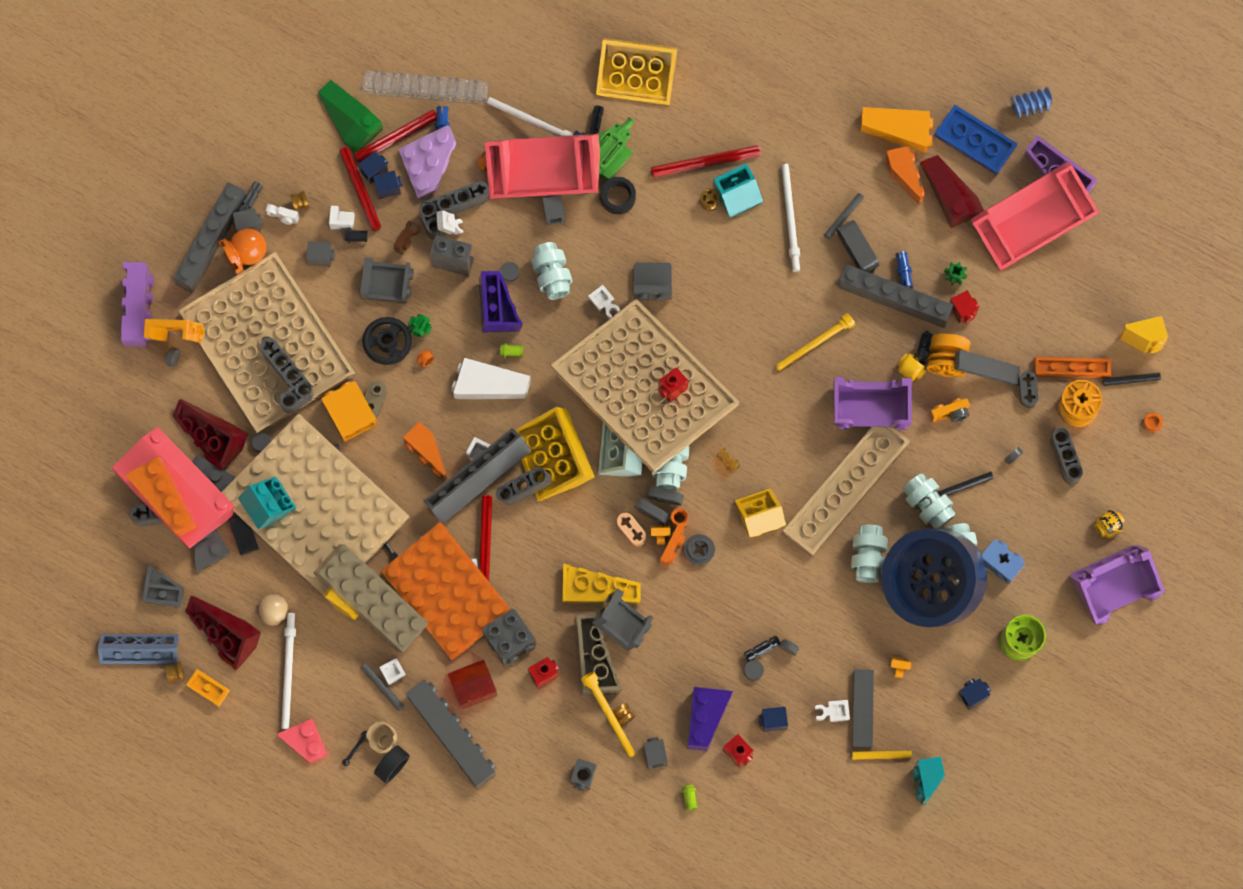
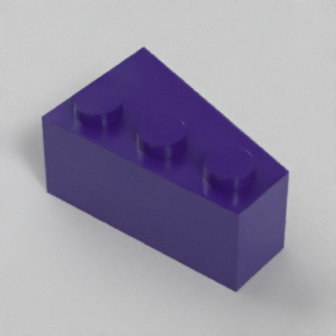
[479,271,523,333]
[688,687,733,751]

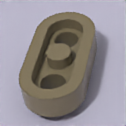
[364,381,387,418]

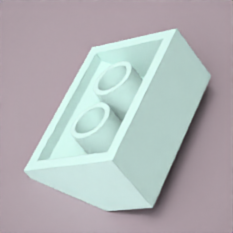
[598,422,642,477]

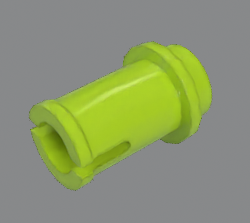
[500,343,524,358]
[681,785,698,810]

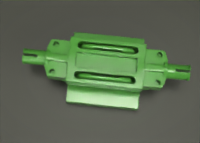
[599,117,635,180]

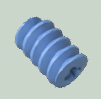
[1010,87,1052,118]

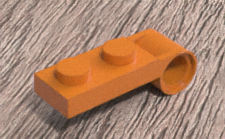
[660,508,688,567]

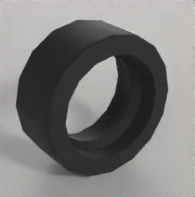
[600,177,636,215]
[374,745,410,784]

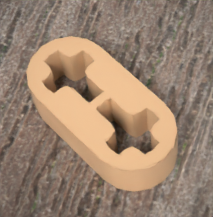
[617,513,646,547]

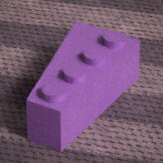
[1025,135,1097,194]
[121,262,154,347]

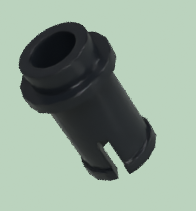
[345,228,368,243]

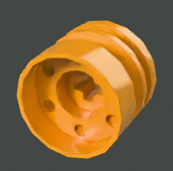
[927,333,971,377]
[1058,380,1102,427]

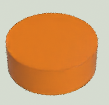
[1143,412,1163,433]

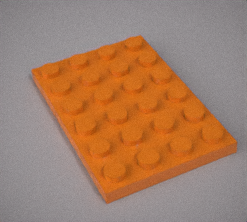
[381,522,511,661]

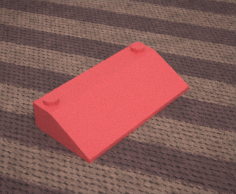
[485,134,600,199]
[971,161,1099,271]
[112,427,235,549]

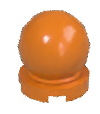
[218,228,267,274]

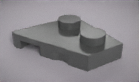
[142,565,184,608]

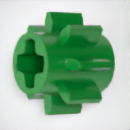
[944,262,968,286]
[408,314,432,337]

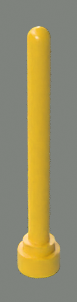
[776,313,855,371]
[581,672,635,757]

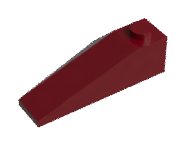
[920,155,984,228]
[173,399,248,470]
[185,596,261,670]

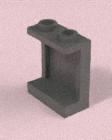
[430,235,474,276]
[360,257,414,304]
[592,588,653,651]

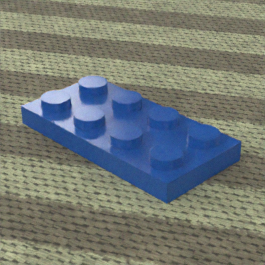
[934,105,1018,175]

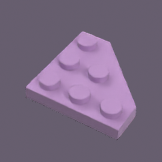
[398,125,457,200]

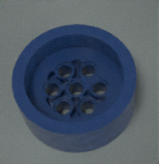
[881,529,987,627]

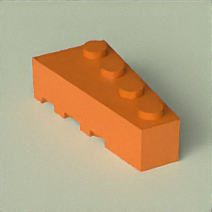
[125,456,198,537]

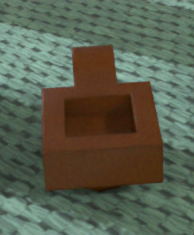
[394,220,420,255]

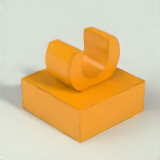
[650,526,670,545]
[890,657,911,678]

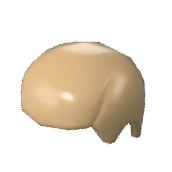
[259,594,288,626]
[366,721,398,754]

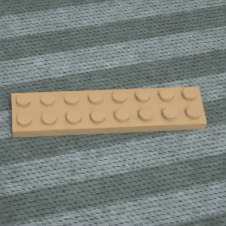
[782,427,910,556]

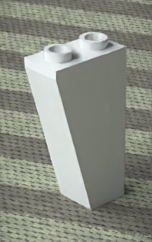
[451,358,531,399]

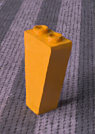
[861,107,933,153]

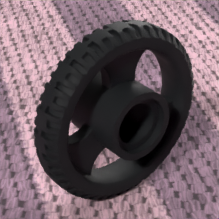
[362,317,412,365]

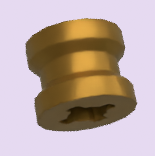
[700,188,719,211]
[290,191,309,212]
[165,661,185,684]
[612,703,635,726]

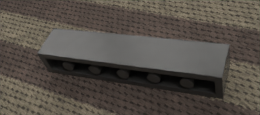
[174,182,246,293]
[838,264,953,328]
[423,428,531,523]
[406,679,496,789]

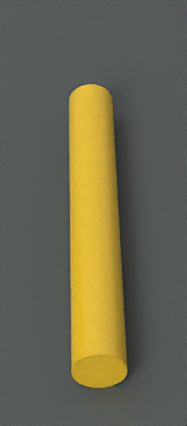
[852,750,912,760]

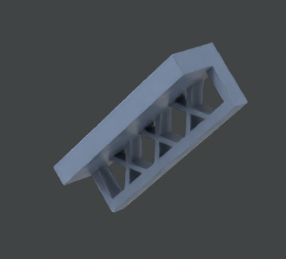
[98,634,179,664]

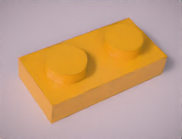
[930,398,970,423]
[186,669,230,707]

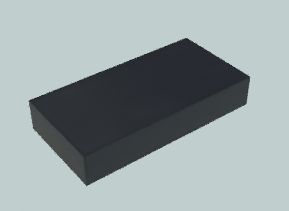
[228,516,259,556]

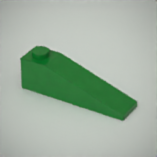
[318,80,383,152]

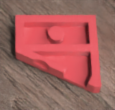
[278,719,328,763]

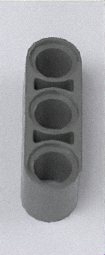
[836,220,879,272]
[1050,428,1083,485]
[496,467,552,505]

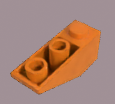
[885,146,925,204]
[403,421,447,480]

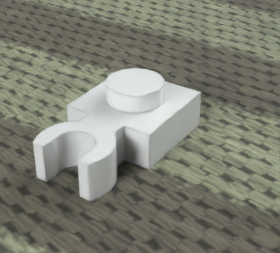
[265,204,299,225]
[437,210,463,234]
[588,285,620,319]
[815,700,850,722]

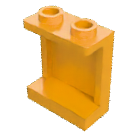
[144,319,204,343]
[321,381,378,442]

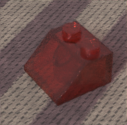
[447,659,498,710]

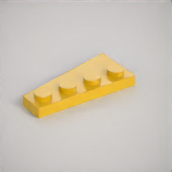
[563,563,641,604]

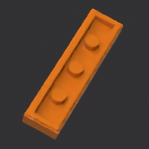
[1034,357,1111,378]

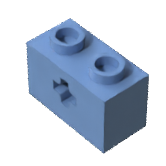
[982,539,1025,585]

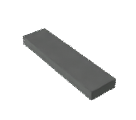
[955,350,1020,386]
[852,669,874,748]

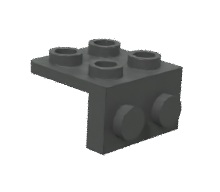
[634,263,672,301]
[483,609,537,666]

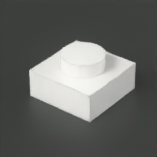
[379,658,406,685]

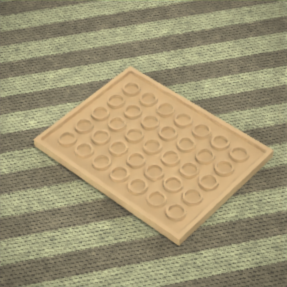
[178,252,355,434]
[551,299,739,473]
[222,414,410,595]

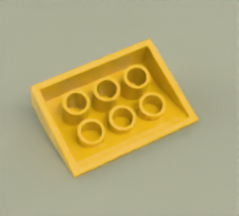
[596,38,678,105]
[515,407,595,501]

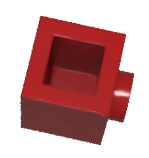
[950,290,979,323]
[658,367,689,402]
[528,657,559,688]
[723,734,754,767]

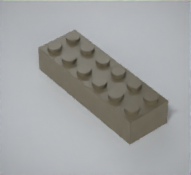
[313,544,429,652]

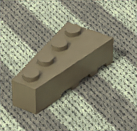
[574,614,622,696]

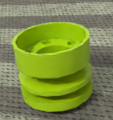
[999,614,1046,661]

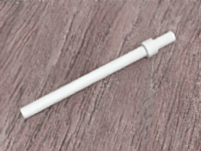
[487,97,573,136]
[781,164,800,272]
[281,613,296,730]

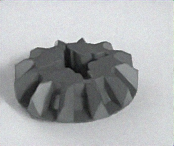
[684,534,715,565]

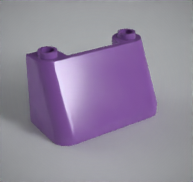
[833,377,912,430]
[1070,545,1165,625]

